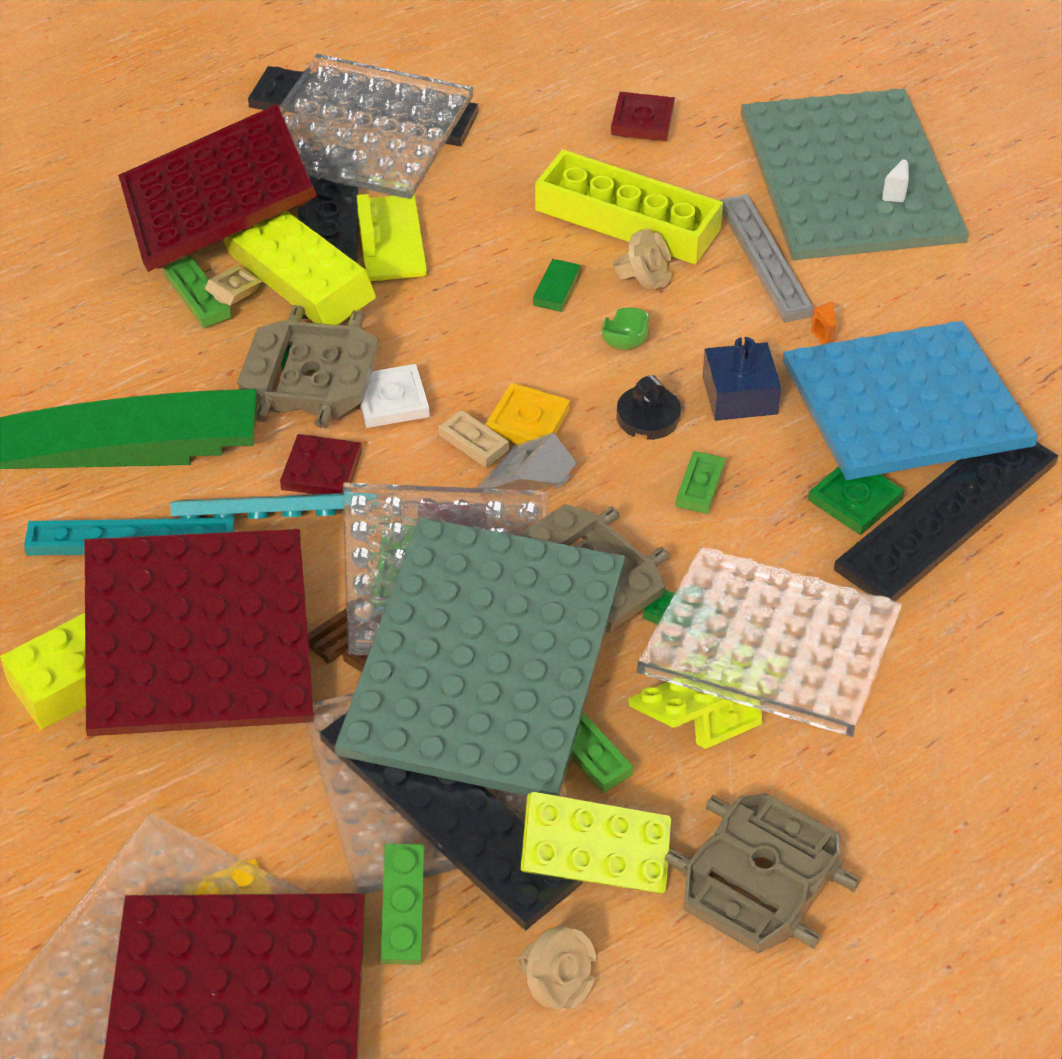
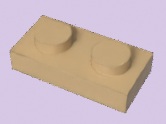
[205,265,262,306]
[439,410,509,468]

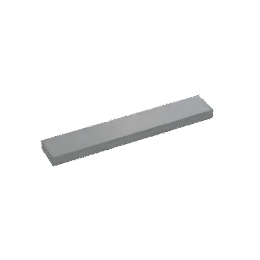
[720,194,814,323]

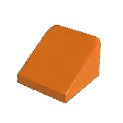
[811,302,836,345]

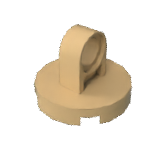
[612,228,672,290]
[517,926,596,1010]

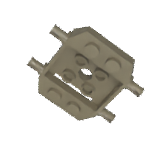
[237,305,380,428]
[517,504,669,633]
[665,793,861,953]

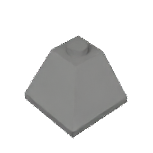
[478,432,577,492]

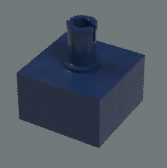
[702,337,781,421]

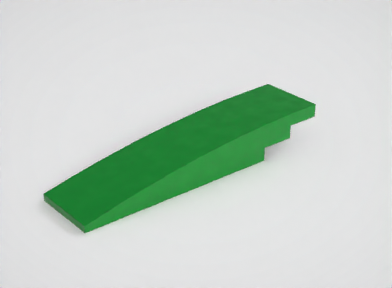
[0,389,257,469]

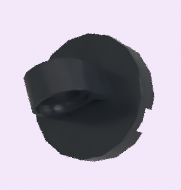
[616,375,681,440]

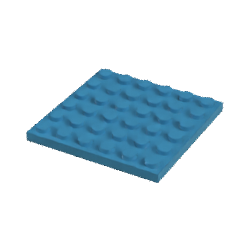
[783,321,1038,480]

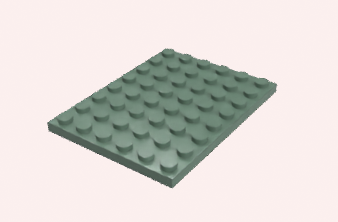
[741,89,968,260]
[335,517,625,796]

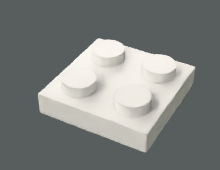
[360,364,430,428]

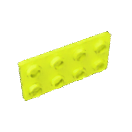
[357,194,427,282]
[628,652,786,749]
[521,792,671,894]

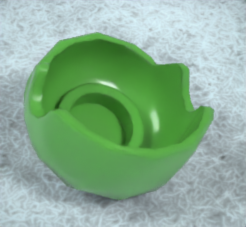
[601,307,649,350]

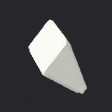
[882,160,909,202]

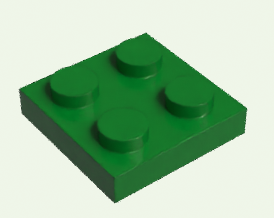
[808,467,904,535]

